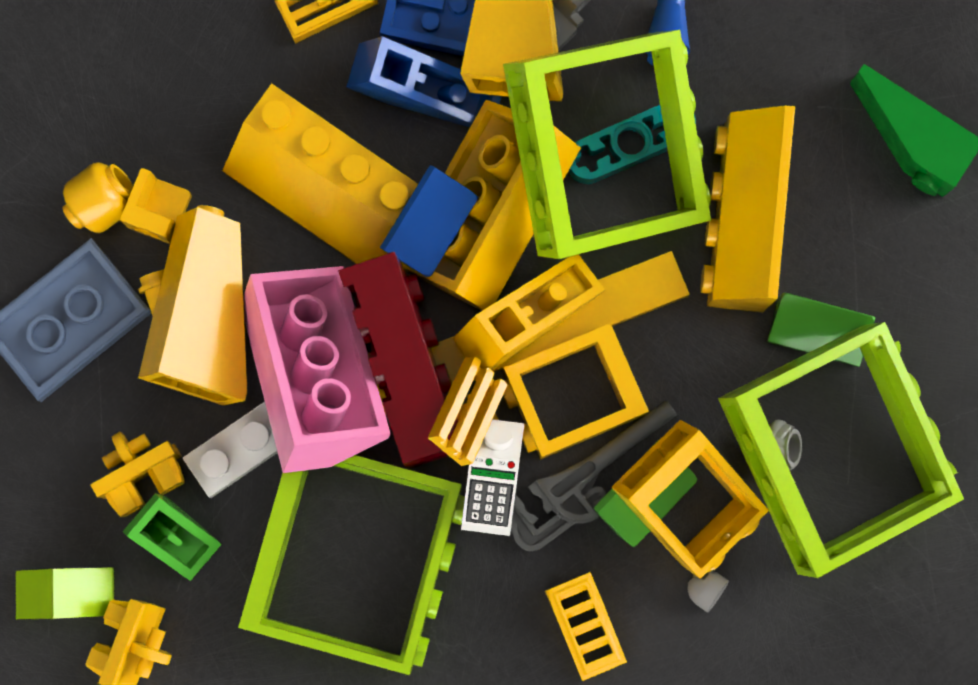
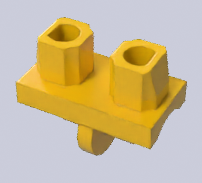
[90,431,185,517]
[86,599,172,685]

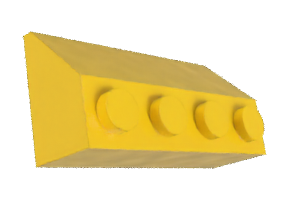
[222,83,418,264]
[401,100,581,311]
[700,105,795,313]

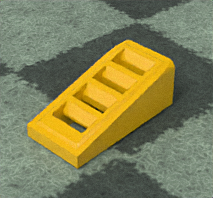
[545,572,627,681]

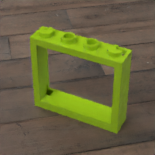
[503,30,711,259]
[718,322,964,578]
[238,455,465,675]

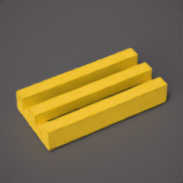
[274,0,378,44]
[428,356,508,466]

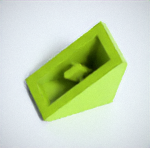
[16,567,114,619]

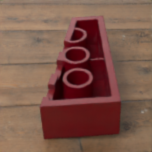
[338,251,460,469]

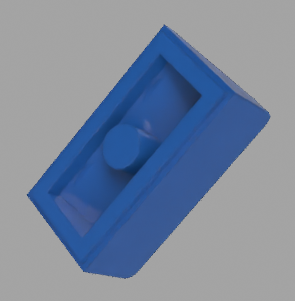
[380,165,478,277]

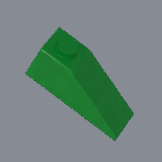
[850,64,978,197]

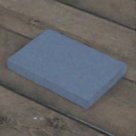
[0,238,151,402]

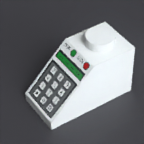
[461,419,524,536]

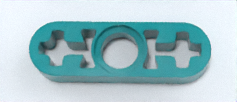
[568,105,696,184]

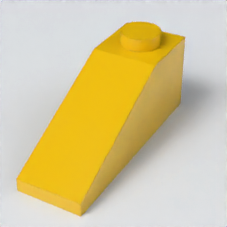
[453,254,605,370]

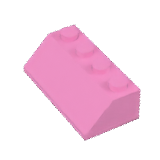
[243,266,391,473]

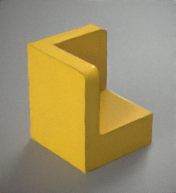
[120,168,192,244]

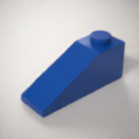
[346,36,501,127]

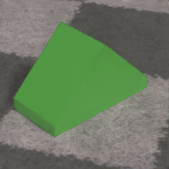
[122,493,222,581]

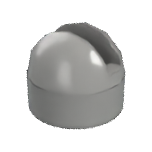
[687,571,729,613]

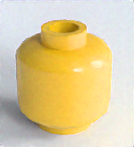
[62,162,133,233]

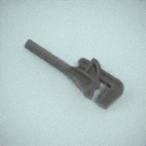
[511,400,677,551]

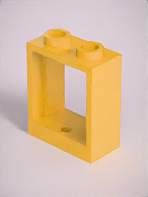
[503,323,649,460]
[611,420,769,579]

